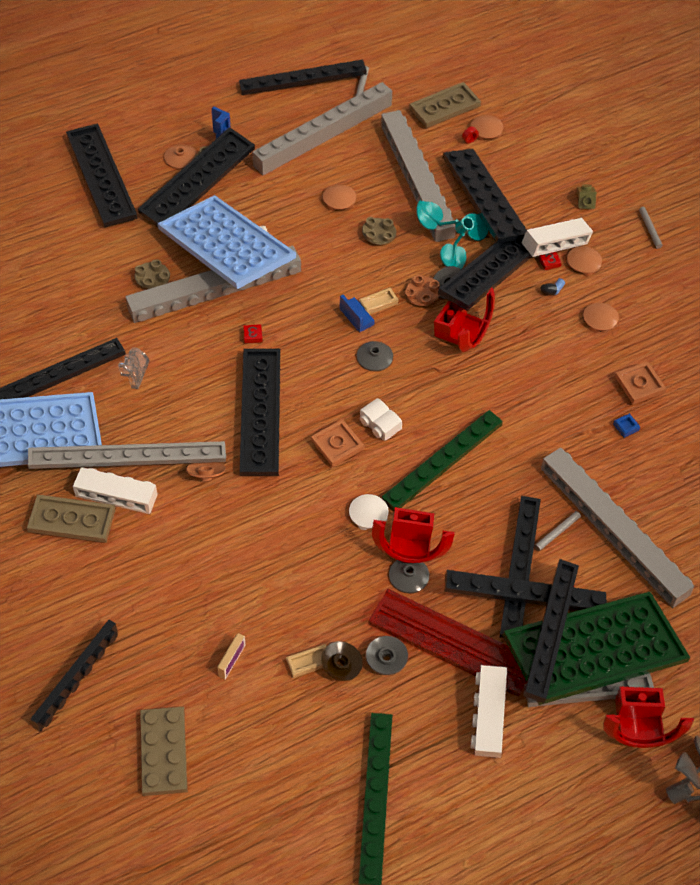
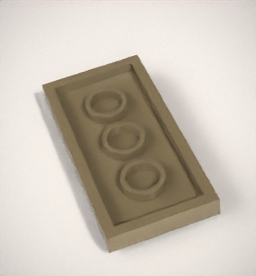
[409,82,481,128]
[27,494,116,543]
[141,707,188,796]

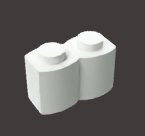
[360,398,402,441]

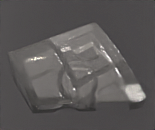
[118,347,150,389]

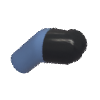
[540,278,565,295]

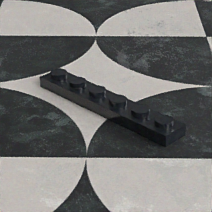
[30,620,118,732]

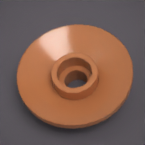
[164,144,197,169]
[186,462,226,481]

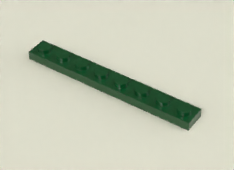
[382,410,503,511]
[358,713,393,885]

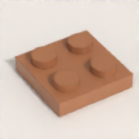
[615,361,667,404]
[311,419,364,467]

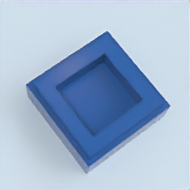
[613,413,640,438]

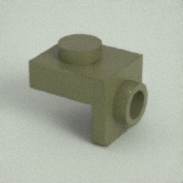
[576,184,597,209]

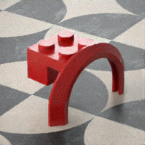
[434,287,495,352]
[372,507,455,563]
[603,687,694,748]

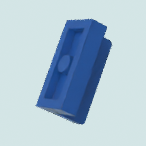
[211,107,231,139]
[340,295,375,332]

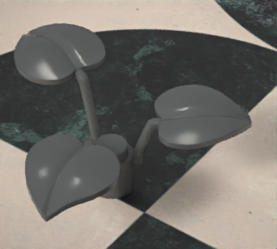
[666,735,700,804]

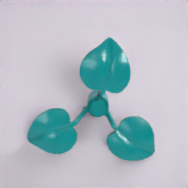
[416,200,489,269]

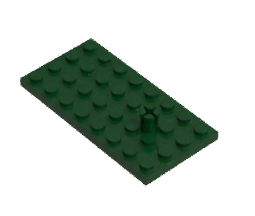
[502,591,690,705]

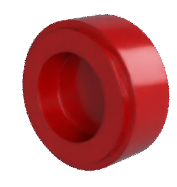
[462,127,479,143]

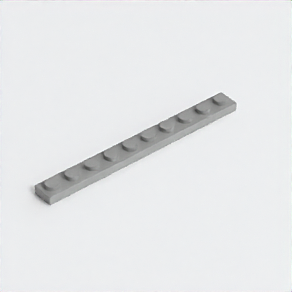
[28,441,226,469]

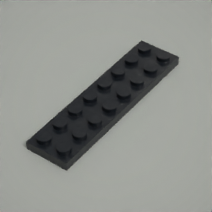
[66,123,138,227]
[138,127,255,227]
[442,149,527,243]
[438,240,532,311]
[240,349,281,476]

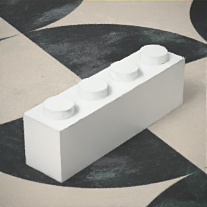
[522,218,593,257]
[73,467,157,514]
[471,665,507,758]

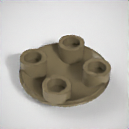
[362,217,396,245]
[134,259,170,289]

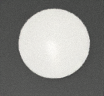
[349,494,388,530]

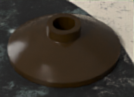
[321,641,363,681]

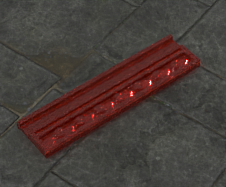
[368,588,527,697]

